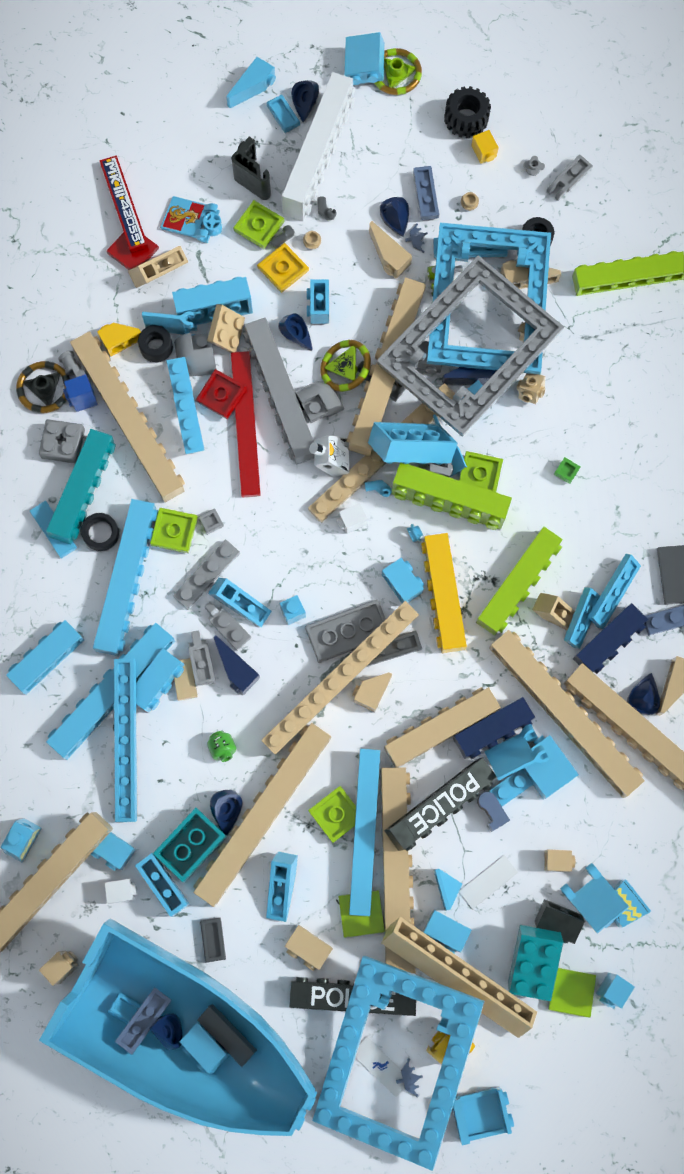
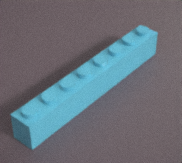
[93,499,158,656]
[46,623,175,760]

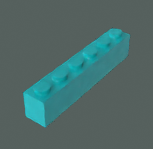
[46,429,116,545]

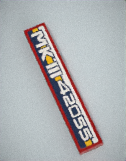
[99,155,149,253]

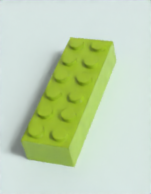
[391,462,512,530]

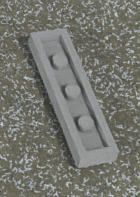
[173,539,241,610]

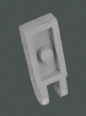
[547,154,593,201]

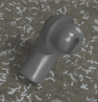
[317,196,337,221]
[270,225,295,248]

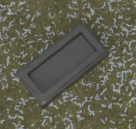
[200,917,226,963]

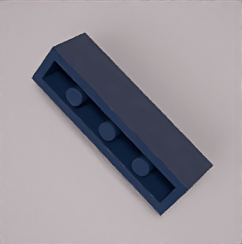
[573,603,649,674]
[453,697,536,760]

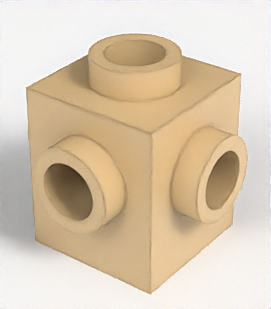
[517,373,546,405]

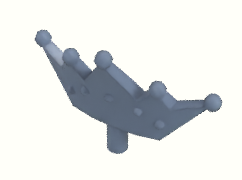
[405,223,428,253]
[396,1058,423,1097]

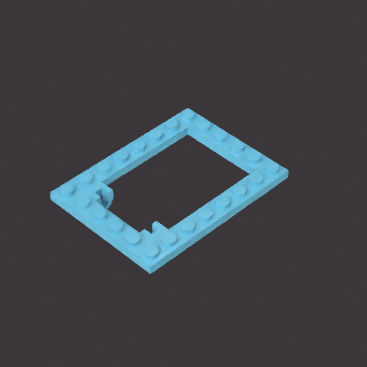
[427,223,551,375]
[312,956,485,1171]

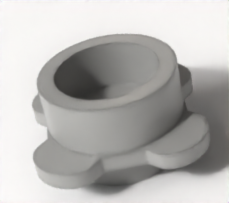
[523,156,545,176]

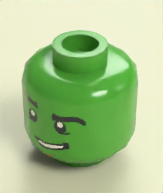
[207,731,236,762]

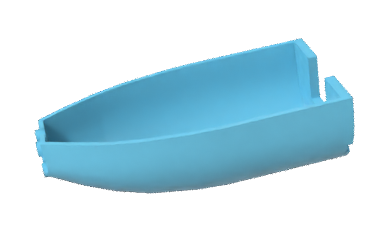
[39,918,317,1136]

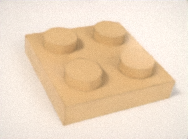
[207,304,245,353]

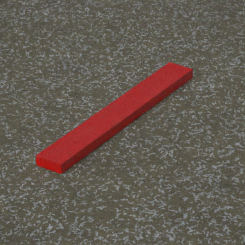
[231,351,261,498]

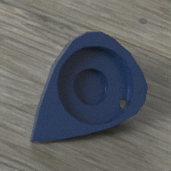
[291,80,319,122]
[380,197,409,237]
[278,313,313,351]
[627,673,660,715]
[210,790,243,836]
[150,1013,182,1051]

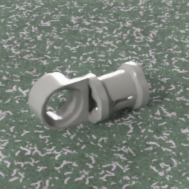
[58,351,90,382]

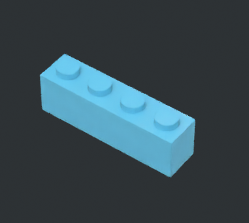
[6,620,84,695]

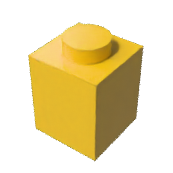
[471,130,499,164]

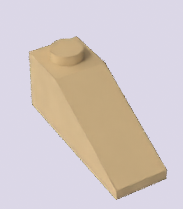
[369,221,412,279]
[128,246,188,288]
[500,260,561,289]
[656,656,684,716]

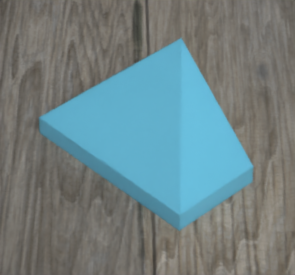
[433,869,462,911]

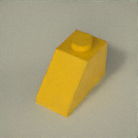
[97,322,141,357]

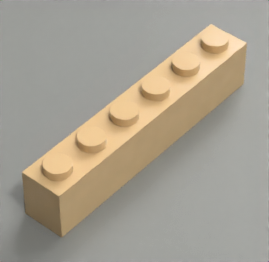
[384,687,501,768]

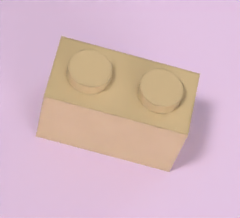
[285,925,333,971]
[39,950,79,986]

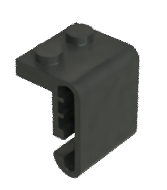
[231,136,271,200]

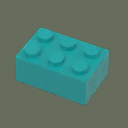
[153,807,227,883]
[508,925,564,1001]

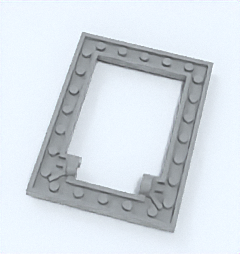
[377,255,564,437]

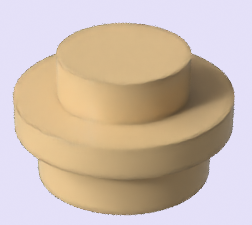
[461,192,479,211]
[303,231,321,249]

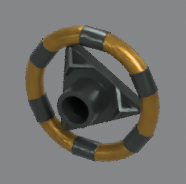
[16,361,70,413]

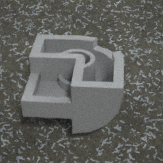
[174,333,216,376]
[295,382,344,423]

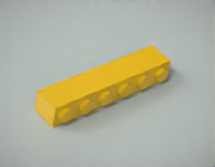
[421,533,467,653]

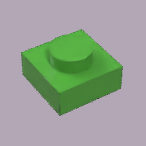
[554,457,581,484]

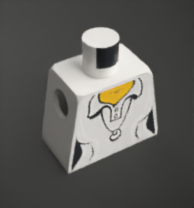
[309,436,349,477]

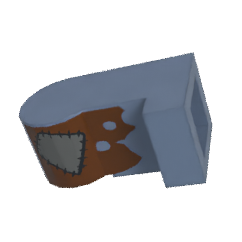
[477,792,510,832]

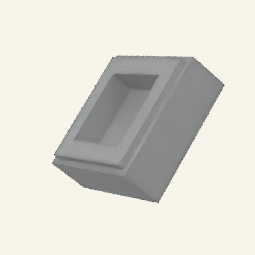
[198,508,224,535]

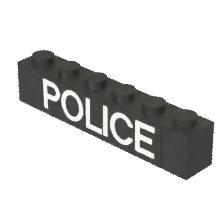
[384,757,497,851]
[289,977,417,1016]

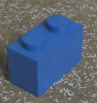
[63,374,98,412]

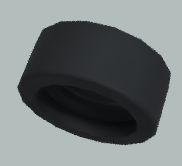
[81,513,119,551]

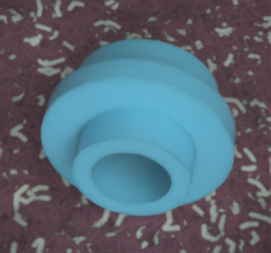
[407,524,423,542]

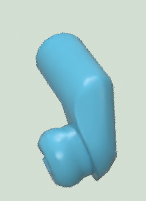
[364,480,392,497]

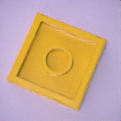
[257,243,309,293]

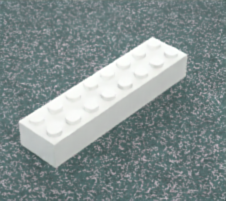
[282,72,355,221]

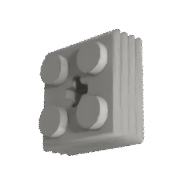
[39,419,85,463]

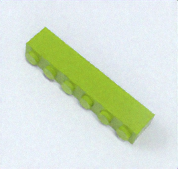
[572,251,684,296]
[476,526,563,636]

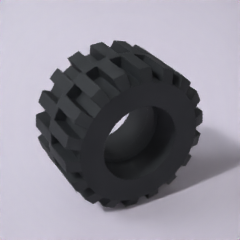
[444,86,491,138]

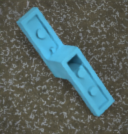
[166,357,205,454]

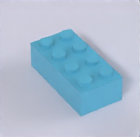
[172,277,253,325]
[368,422,458,465]

